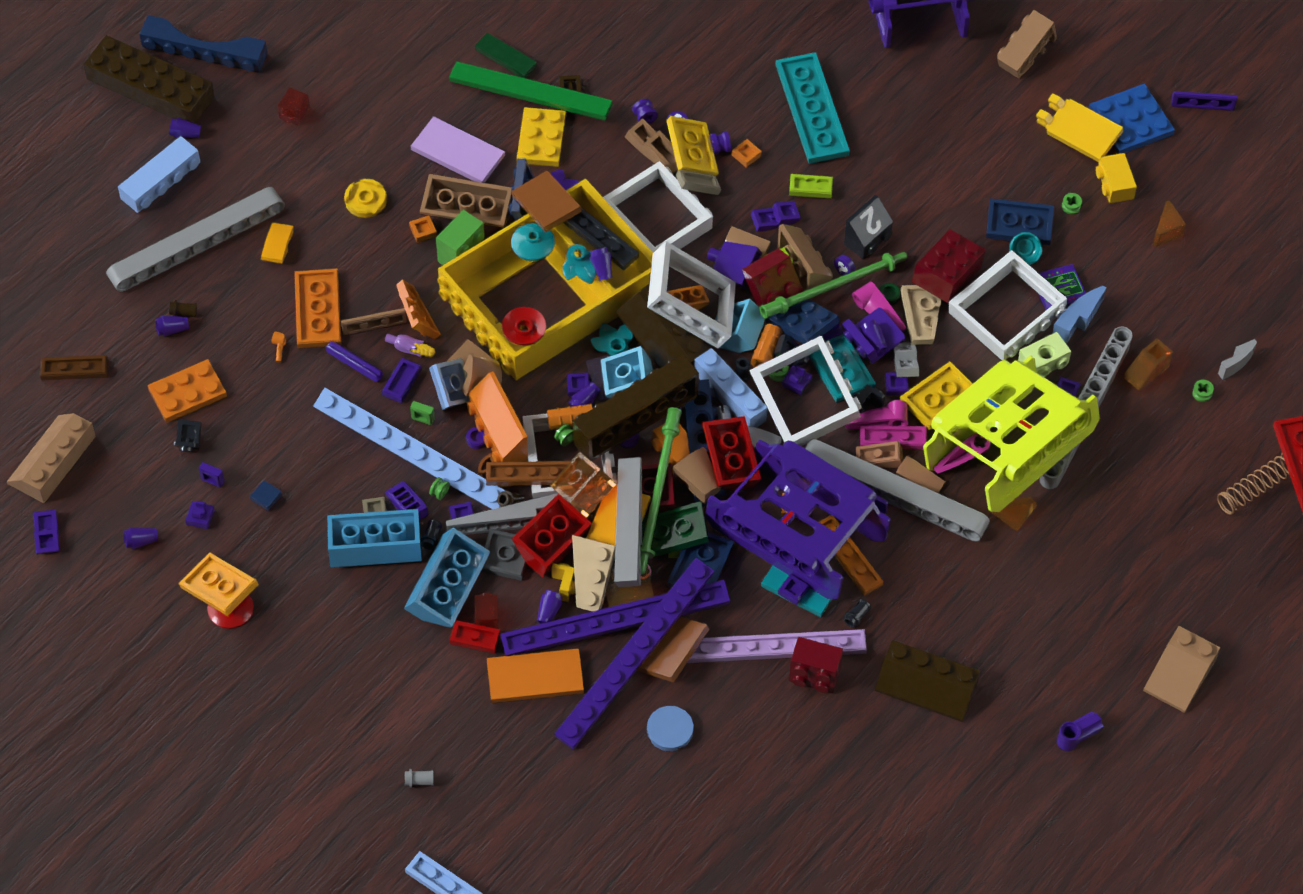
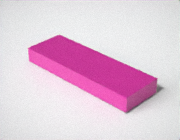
[860,425,927,450]

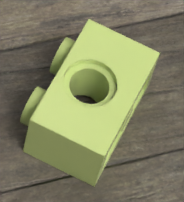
[1018,332,1071,377]

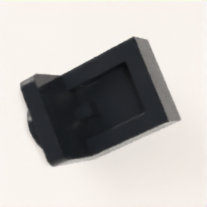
[774,334,810,367]
[852,384,885,413]
[174,420,202,452]

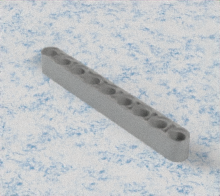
[106,187,285,292]
[1040,326,1133,489]
[805,439,990,541]

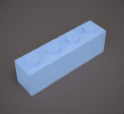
[118,136,200,213]
[694,348,767,428]

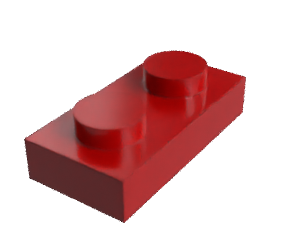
[450,620,500,654]

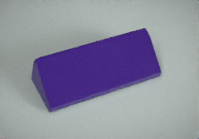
[1172,91,1238,111]

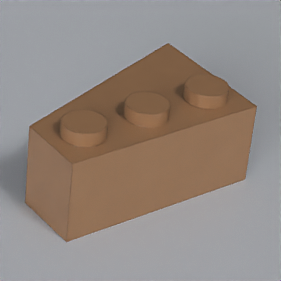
[997,10,1057,78]

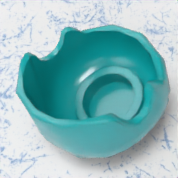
[1009,232,1043,265]

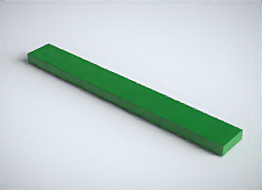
[449,61,613,121]

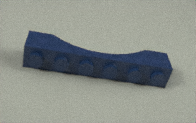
[140,15,268,73]

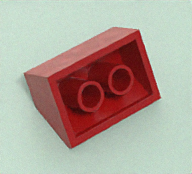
[702,416,761,491]
[512,493,592,578]

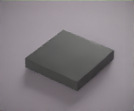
[481,528,527,581]

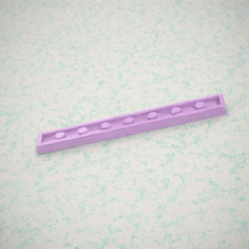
[687,629,867,663]

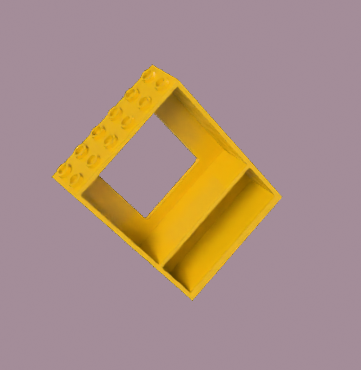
[437,178,653,380]

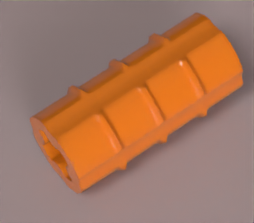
[751,324,783,367]
[547,404,593,430]

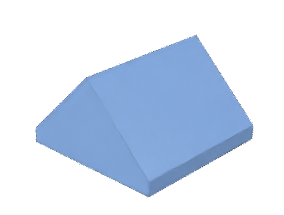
[429,358,469,410]

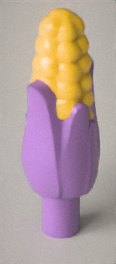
[385,334,435,358]

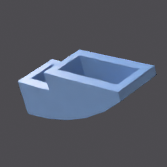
[1052,286,1107,343]

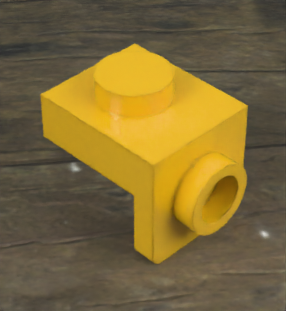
[552,563,576,602]

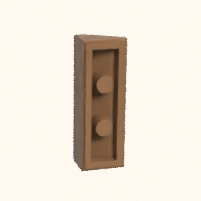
[340,308,407,335]

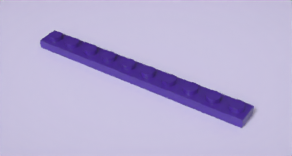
[554,558,714,750]
[501,580,730,656]

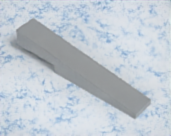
[614,457,642,587]
[446,488,581,535]

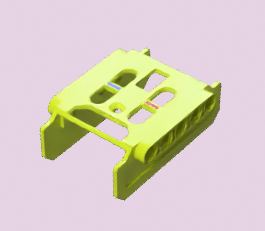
[923,356,1100,512]

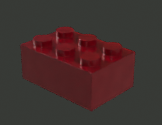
[912,229,986,303]

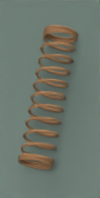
[1217,453,1289,515]

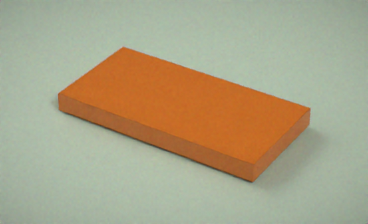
[294,269,341,348]
[487,649,584,703]

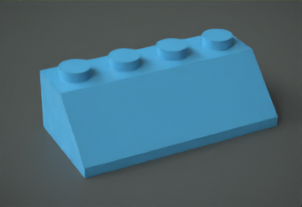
[327,509,422,567]
[404,528,490,627]

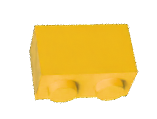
[1096,153,1137,204]

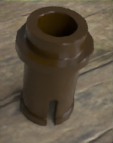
[169,300,197,318]
[497,491,524,507]

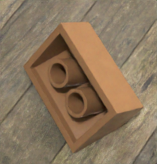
[777,224,833,291]

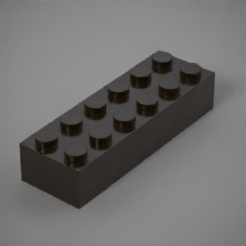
[83,35,215,123]
[573,355,699,462]

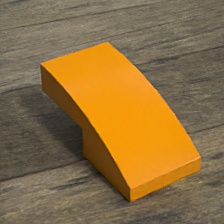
[261,223,294,263]

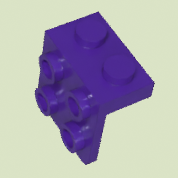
[842,308,905,364]

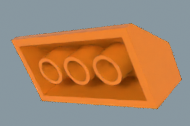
[467,371,528,462]

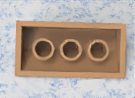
[420,174,513,228]
[7,413,96,503]

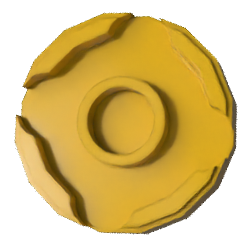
[344,179,387,218]

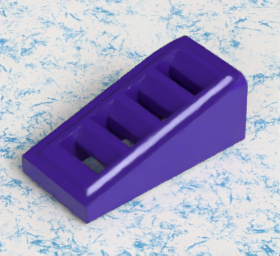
[385,481,428,520]

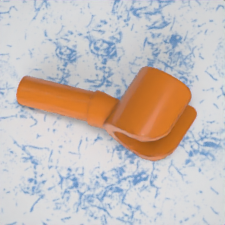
[272,332,286,363]

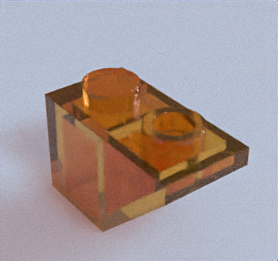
[1123,338,1173,390]

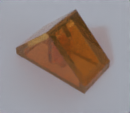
[1153,200,1186,247]

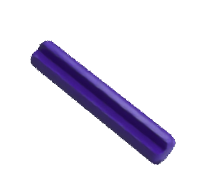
[326,341,383,382]

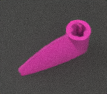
[852,282,906,332]
[845,400,908,429]
[934,433,990,474]

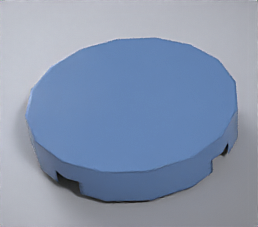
[647,706,694,751]

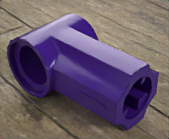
[1057,712,1104,751]

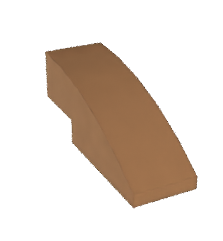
[625,118,678,174]

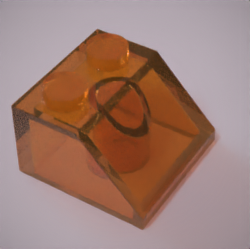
[550,452,616,517]

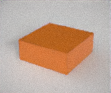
[732,139,762,168]
[409,215,437,243]

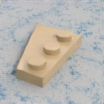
[900,285,941,345]
[572,535,615,611]

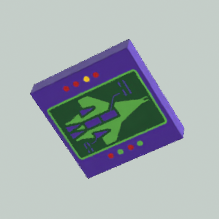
[1038,264,1086,310]

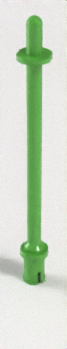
[759,252,908,319]
[640,407,682,575]

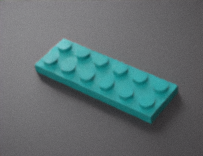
[776,52,850,164]

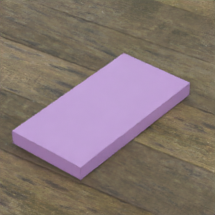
[411,116,505,183]

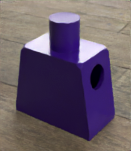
[707,241,762,290]

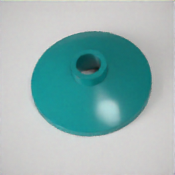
[511,223,555,261]

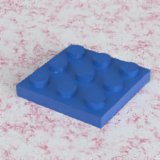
[1089,84,1175,154]

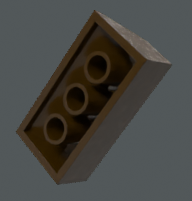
[616,284,708,368]
[875,640,980,722]

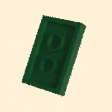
[640,501,709,559]

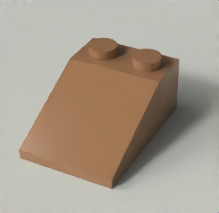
[1143,626,1220,713]

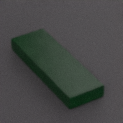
[475,33,537,78]

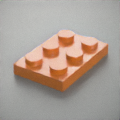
[148,359,227,423]

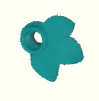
[563,244,596,284]
[591,323,633,356]

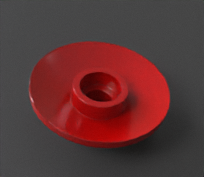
[502,307,546,346]
[207,595,254,629]

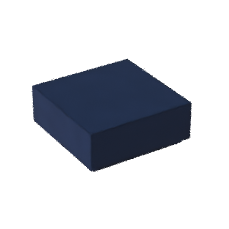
[250,480,282,511]

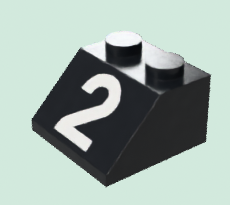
[844,195,893,259]

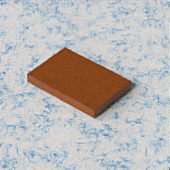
[511,171,582,232]
[637,617,709,683]

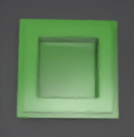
[410,401,435,425]

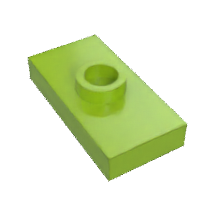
[789,174,833,198]

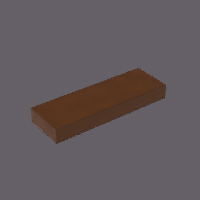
[40,355,108,380]

